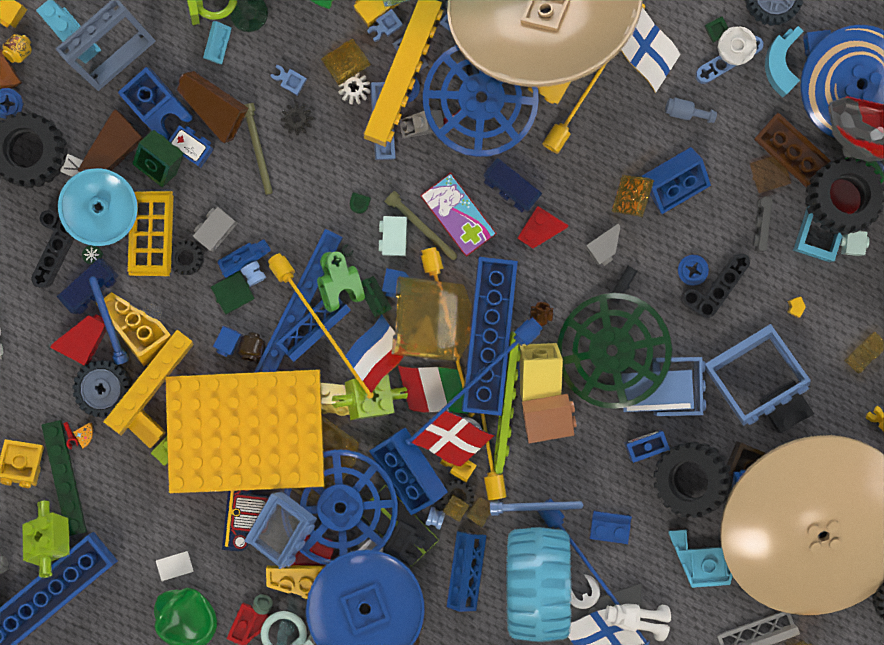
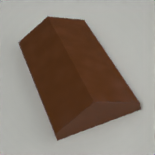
[754,113,831,188]

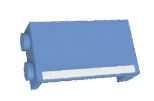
[622,369,694,412]

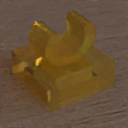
[443,495,469,522]

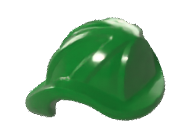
[154,588,217,645]

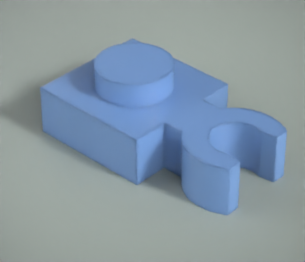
[367,9,403,42]
[270,65,307,96]

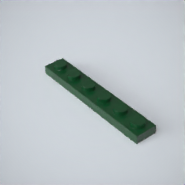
[41,420,87,536]

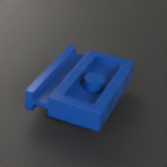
[589,511,632,544]

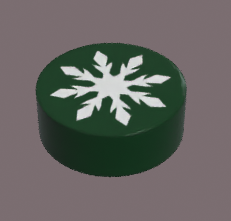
[82,245,103,265]

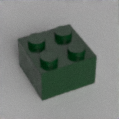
[133,129,184,188]

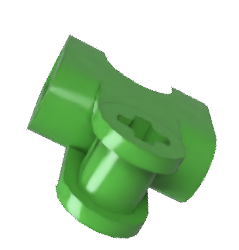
[317,252,365,312]

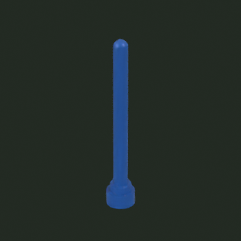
[89,276,130,365]

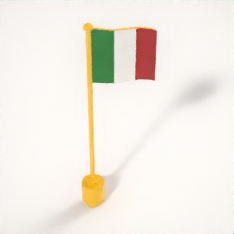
[398,247,475,417]

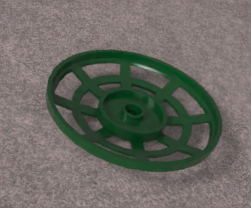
[557,293,673,409]

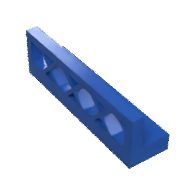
[275,297,351,362]
[447,531,486,612]

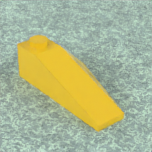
[96,292,172,366]

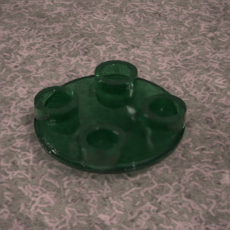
[230,0,268,32]

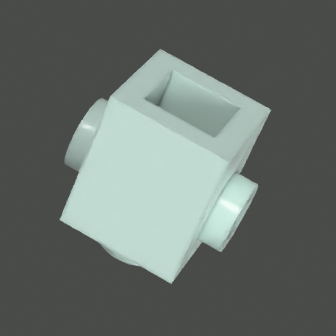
[840,230,869,256]

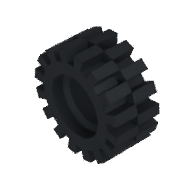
[171,240,204,276]
[440,479,474,515]

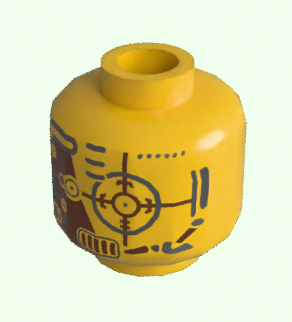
[2,34,32,63]

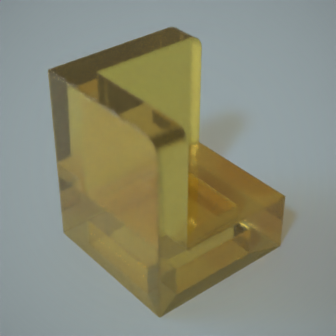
[466,496,491,528]

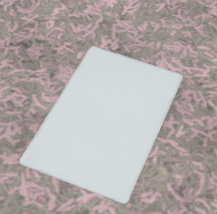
[156,551,193,581]

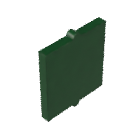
[211,271,255,315]

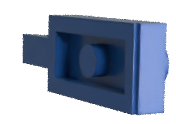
[218,239,271,278]

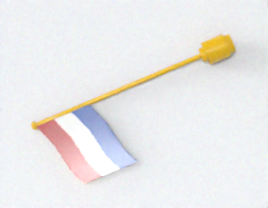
[268,253,407,399]

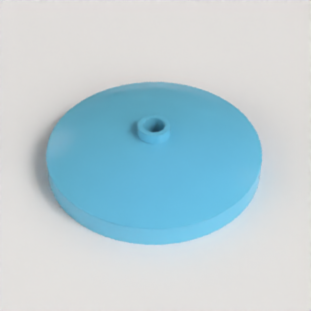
[58,168,138,246]

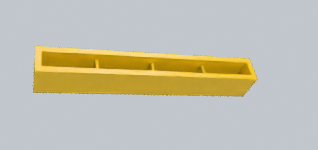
[364,0,444,147]

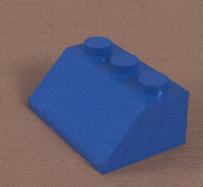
[642,147,711,214]

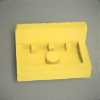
[321,383,349,416]

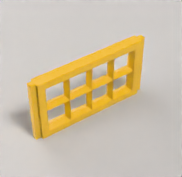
[127,191,174,276]

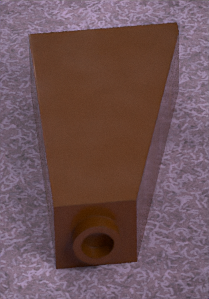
[177,71,249,143]
[78,109,144,172]

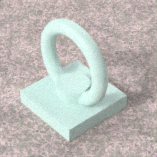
[261,611,315,645]

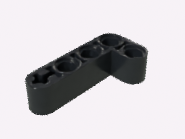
[31,210,75,288]
[681,253,750,318]

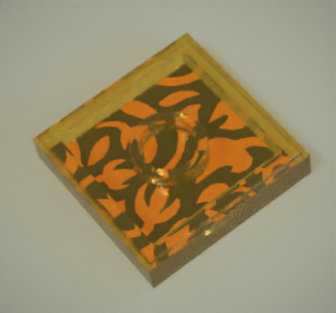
[612,175,654,217]

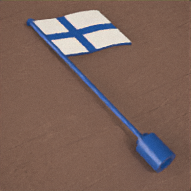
[537,498,650,645]

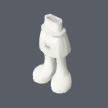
[605,604,671,641]

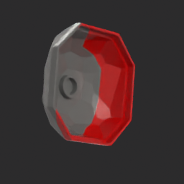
[828,96,884,162]

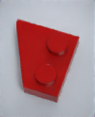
[226,602,271,645]

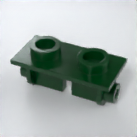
[361,276,392,318]

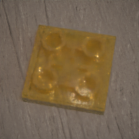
[321,39,371,86]

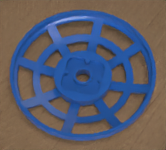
[423,45,539,157]
[281,450,398,565]

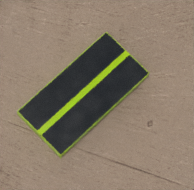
[362,485,439,567]

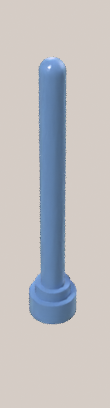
[490,500,583,516]

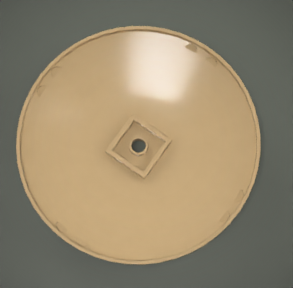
[447,0,643,87]
[720,435,884,615]

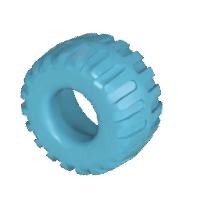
[507,527,571,642]

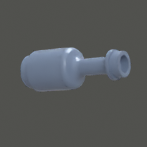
[665,97,717,123]

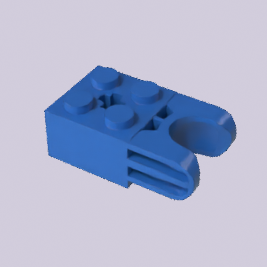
[118,67,193,141]

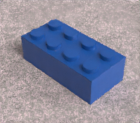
[369,427,448,515]

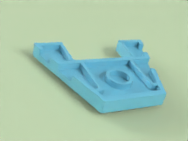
[668,529,733,588]

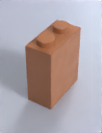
[522,394,577,443]

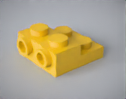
[0,439,44,488]

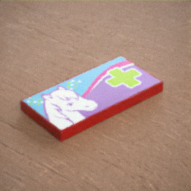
[420,173,497,257]

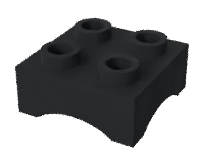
[758,380,814,433]

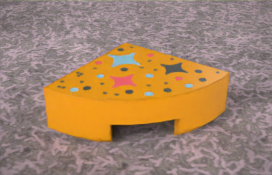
[73,422,94,449]

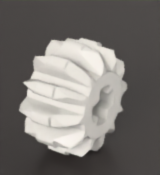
[338,72,371,105]

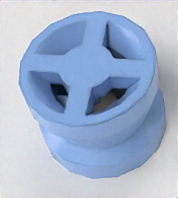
[425,506,446,529]

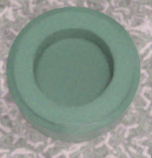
[252,594,273,615]

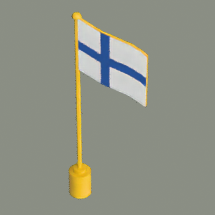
[542,3,680,154]

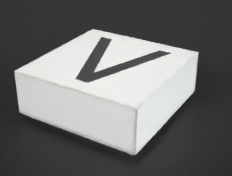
[60,154,83,177]

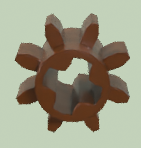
[530,302,553,326]

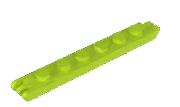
[494,332,520,474]

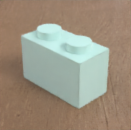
[379,216,407,256]

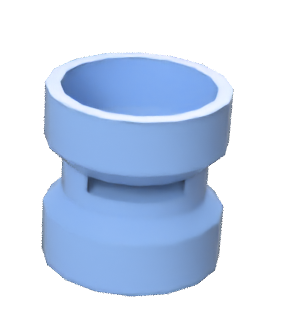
[241,261,266,287]

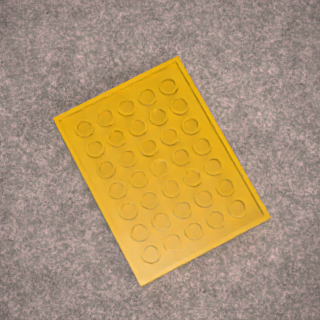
[166,370,325,493]

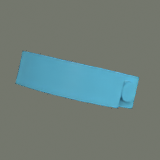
[765,26,803,97]

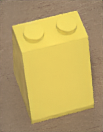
[519,343,563,402]

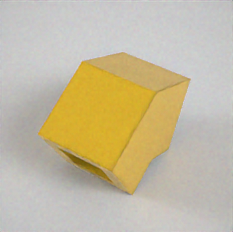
[787,296,806,318]

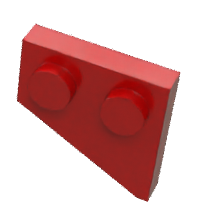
[517,206,569,249]

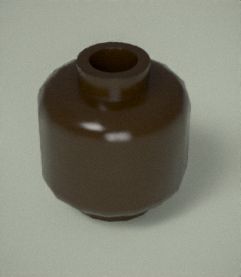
[238,332,265,362]

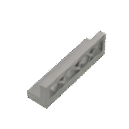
[716,611,800,645]

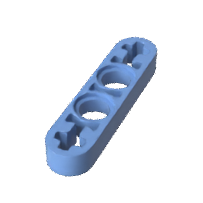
[695,36,763,84]

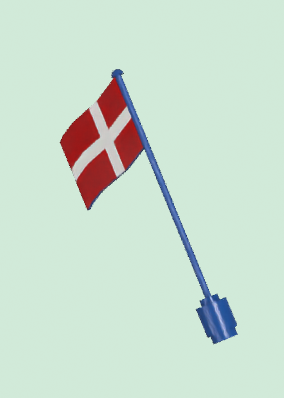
[406,318,543,467]

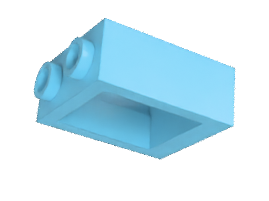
[793,206,843,262]

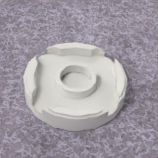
[718,26,757,66]

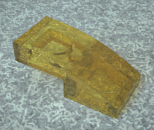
[845,332,884,374]

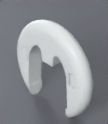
[571,574,600,609]

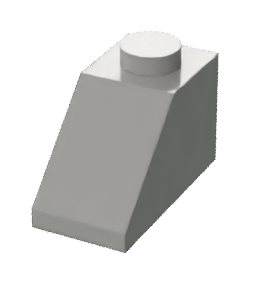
[585,224,620,266]

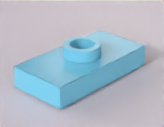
[203,21,232,64]

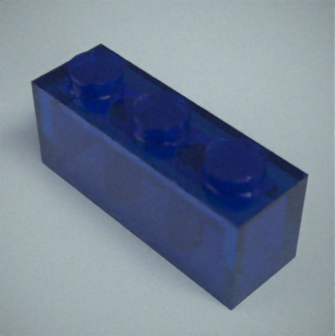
[482,158,542,213]
[56,258,119,314]

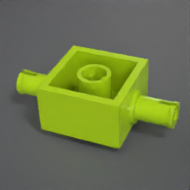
[332,375,408,420]
[22,501,70,578]

